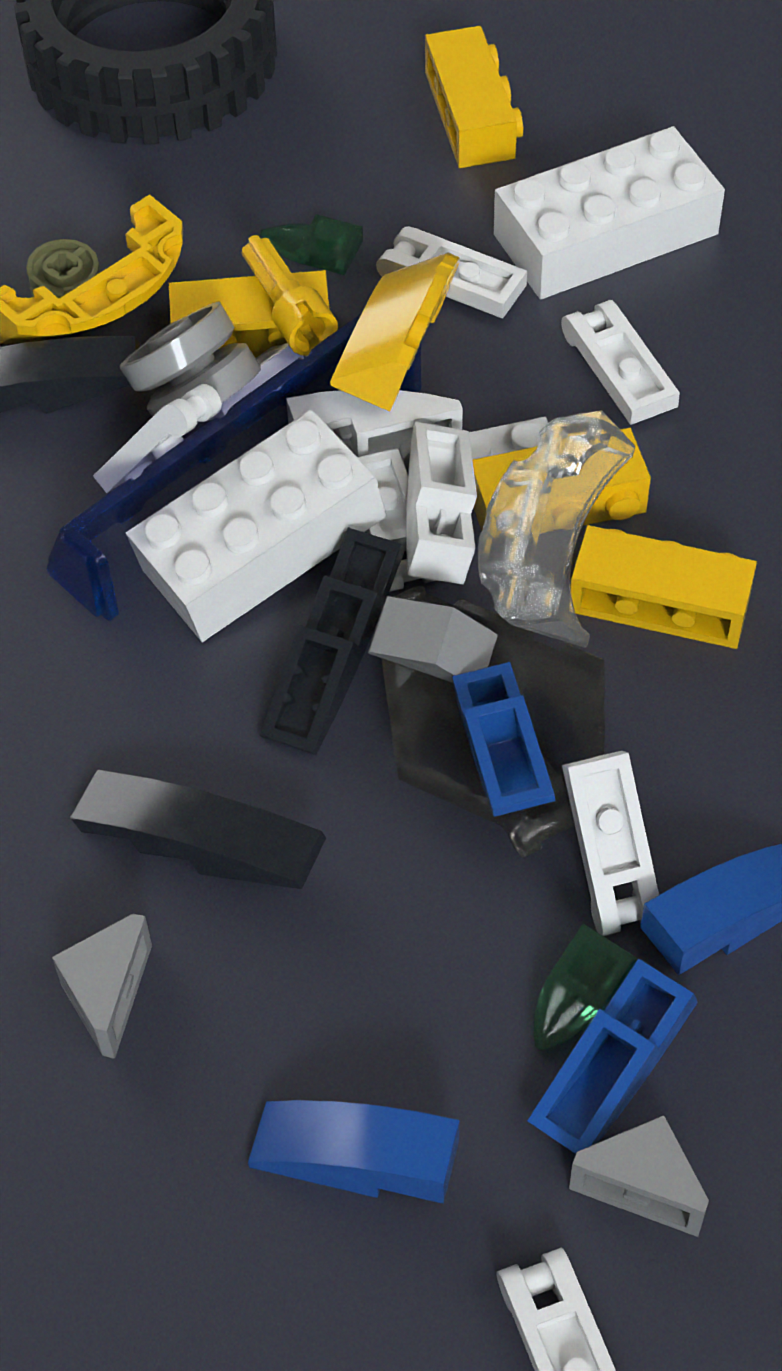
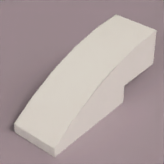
[286,390,463,457]
[406,422,477,585]

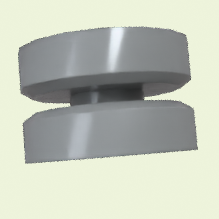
[120,301,261,417]

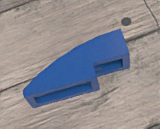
[452,662,555,817]
[640,844,782,976]
[527,958,698,1154]
[248,1100,460,1204]

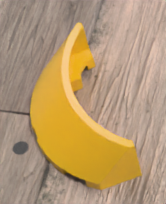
[0,194,183,344]
[330,252,460,412]

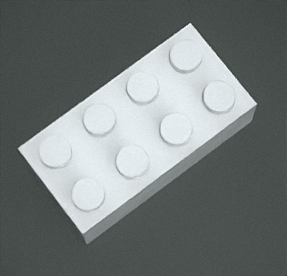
[494,126,725,300]
[126,409,387,642]

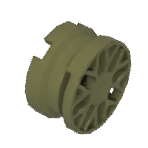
[26,239,100,298]

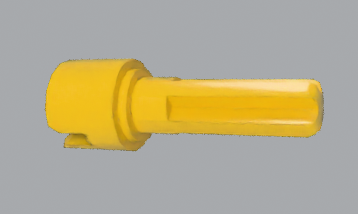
[242,235,338,356]

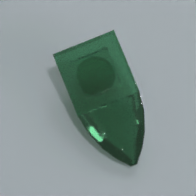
[260,214,363,275]
[534,924,638,1051]

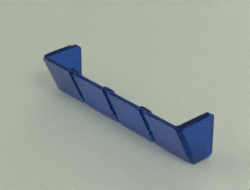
[46,313,422,621]

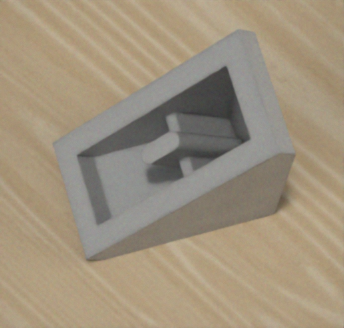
[368,596,498,683]
[52,914,152,1058]
[569,1115,709,1237]

